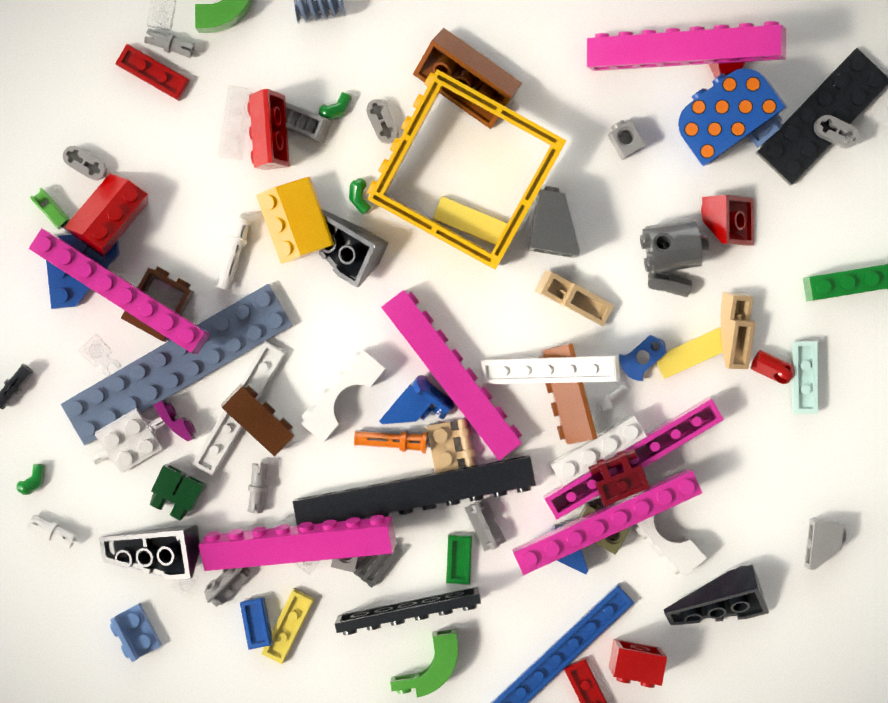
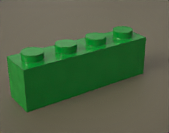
[803,264,888,302]

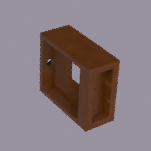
[121,266,194,342]

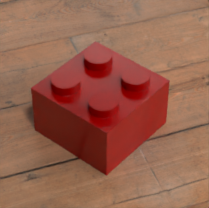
[608,639,667,688]

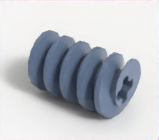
[294,0,346,24]

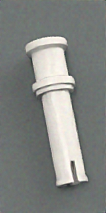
[215,216,253,290]

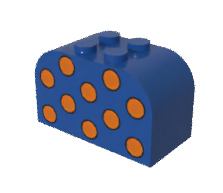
[678,68,787,166]

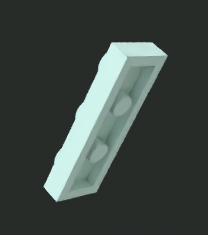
[791,341,818,414]

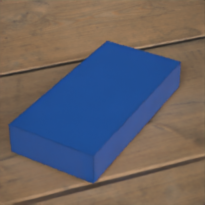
[240,597,274,650]

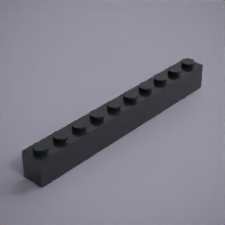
[292,455,536,526]

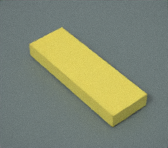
[433,196,507,245]
[656,327,723,379]
[261,588,315,664]

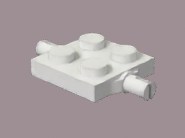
[91,408,165,473]

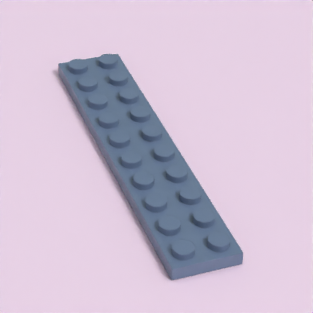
[60,284,293,446]

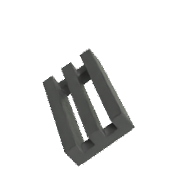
[354,545,402,588]

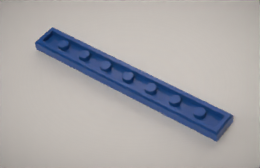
[490,584,635,703]

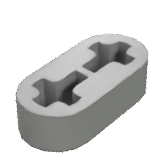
[366,99,398,144]
[814,115,860,149]
[62,145,107,181]

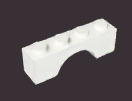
[301,350,386,442]
[549,415,647,486]
[635,516,707,577]

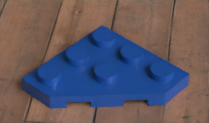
[46,234,120,309]

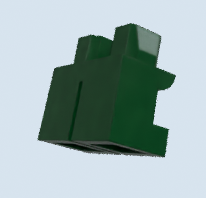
[149,463,207,521]

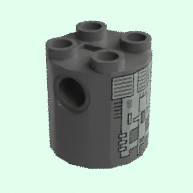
[640,219,709,274]

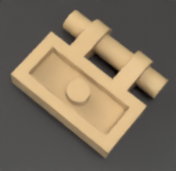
[426,418,476,473]

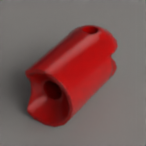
[750,350,795,384]

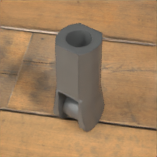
[647,272,692,298]

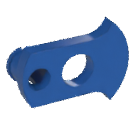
[619,335,667,381]
[413,375,454,419]

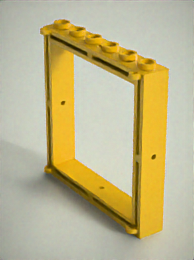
[367,69,567,270]

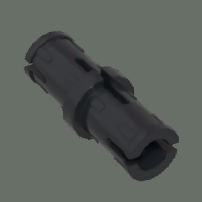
[0,363,35,410]

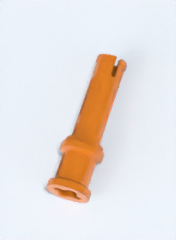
[354,431,428,454]

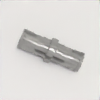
[144,28,195,58]
[247,463,268,513]

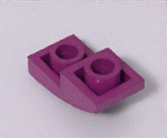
[153,400,196,441]

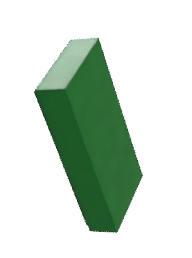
[446,534,472,584]

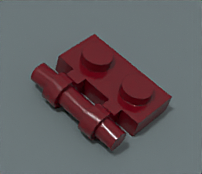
[588,449,650,506]

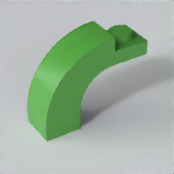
[195,0,253,33]
[390,629,458,698]

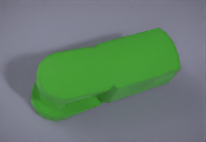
[30,187,70,230]

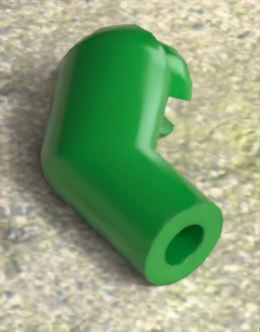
[319,92,352,120]
[349,178,371,215]
[16,464,45,495]

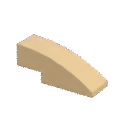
[535,270,614,327]
[720,292,756,369]

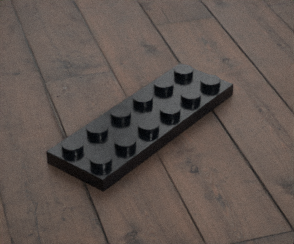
[756,48,888,186]
[335,586,481,635]

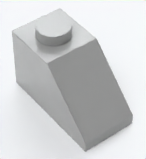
[804,519,846,570]

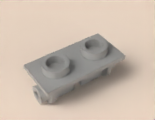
[465,498,506,552]
[204,567,251,607]

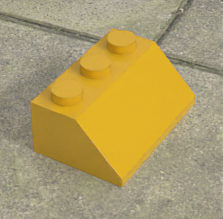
[256,176,334,264]

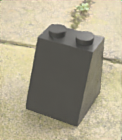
[528,186,580,258]

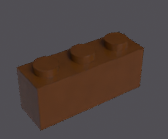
[221,383,295,457]

